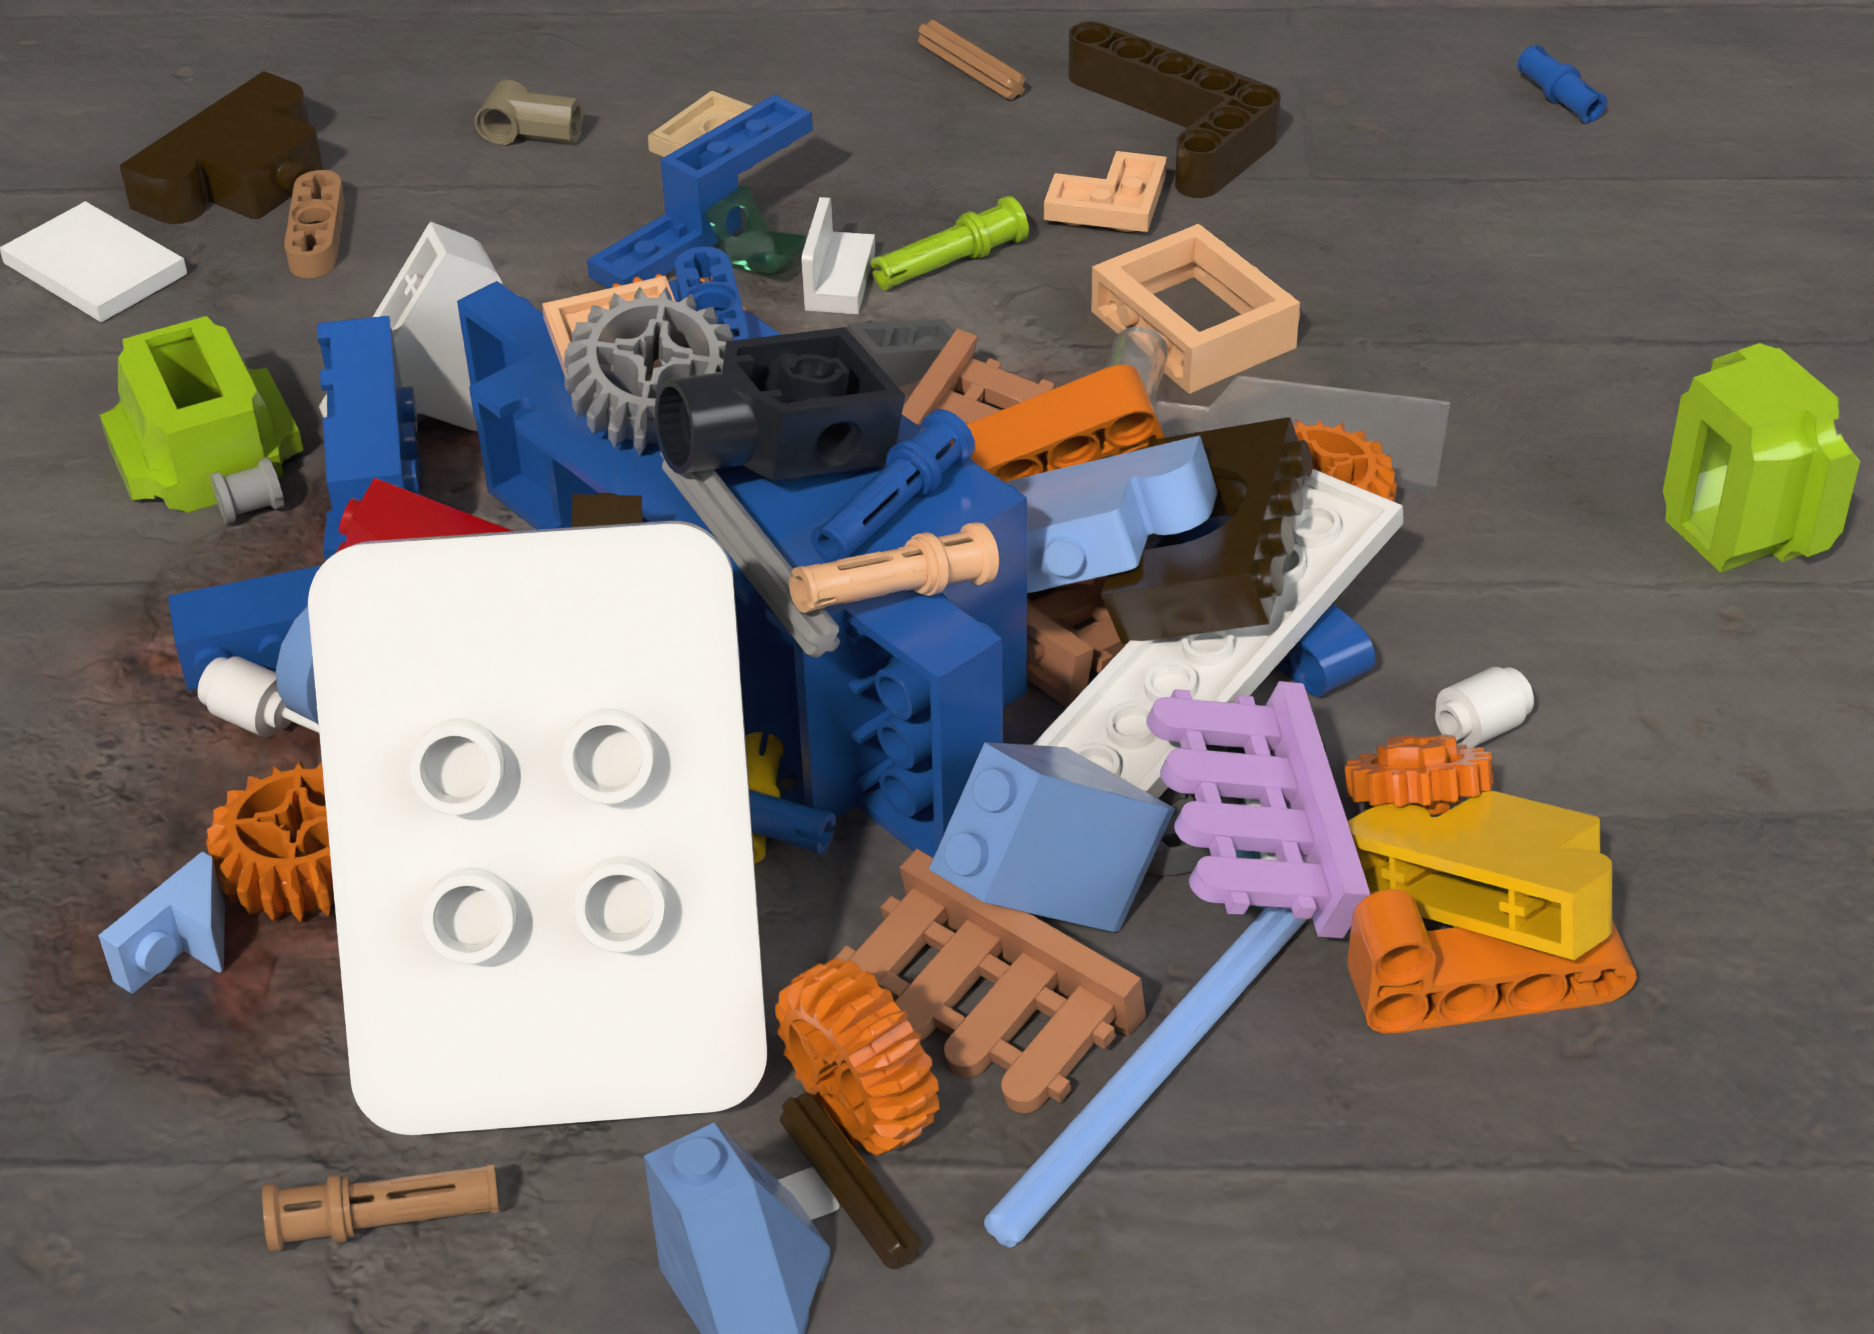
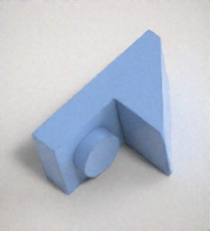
[98,851,225,994]

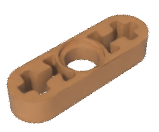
[284,170,345,278]

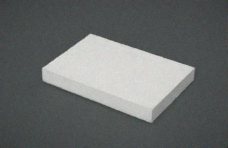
[0,201,187,322]

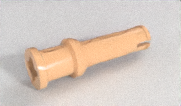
[789,522,999,613]

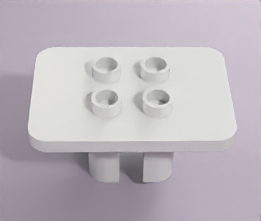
[308,521,767,1135]

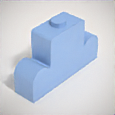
[1005,436,1218,593]

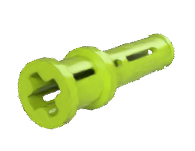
[871,195,1029,291]

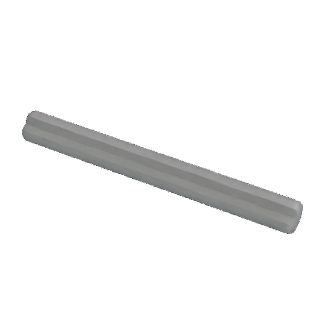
[660,452,840,658]

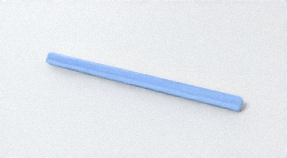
[984,906,1307,1248]

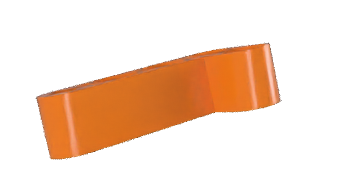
[950,365,1165,482]
[1347,889,1637,1034]

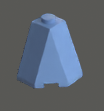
[644,1122,831,1334]

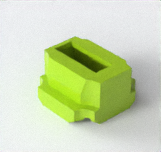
[100,316,304,513]
[1663,343,1860,573]

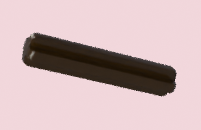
[780,1092,922,1270]

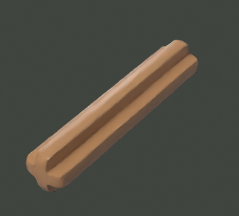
[918,20,1025,100]

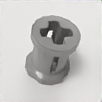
[210,457,285,525]

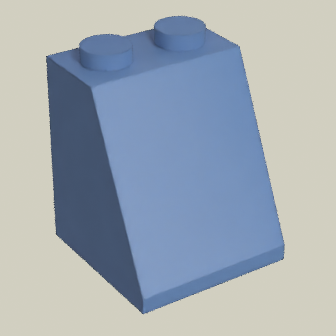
[929,742,1175,932]

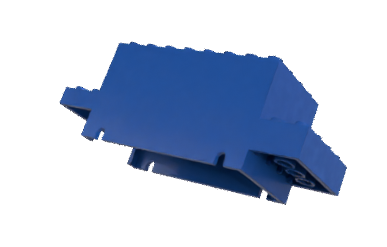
[457,279,1027,858]

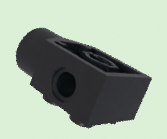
[655,327,905,481]

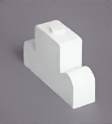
[319,221,502,432]

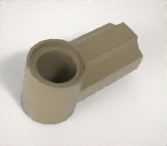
[474,80,584,145]

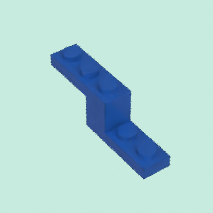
[587,94,813,289]

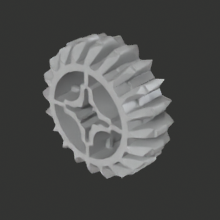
[564,286,733,456]

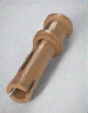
[262,1163,499,1252]

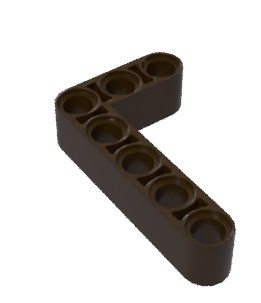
[1068,21,1281,198]

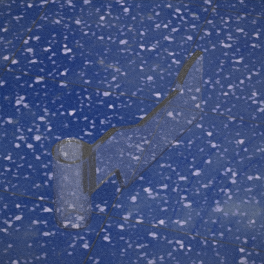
[1106,327,1451,496]

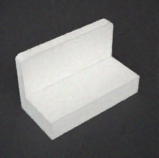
[802,197,876,314]

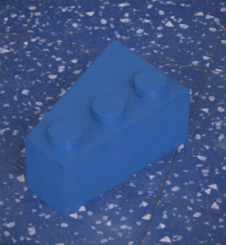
[317,316,420,530]

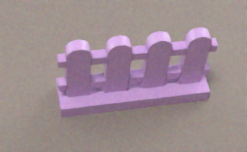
[1146,681,1371,938]

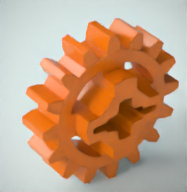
[1344,734,1494,815]

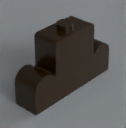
[119,71,324,224]

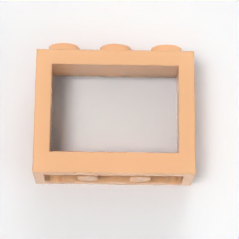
[1091,224,1300,394]

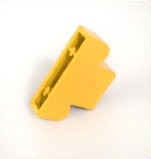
[1347,790,1612,960]

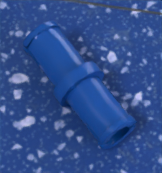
[1517,44,1607,123]

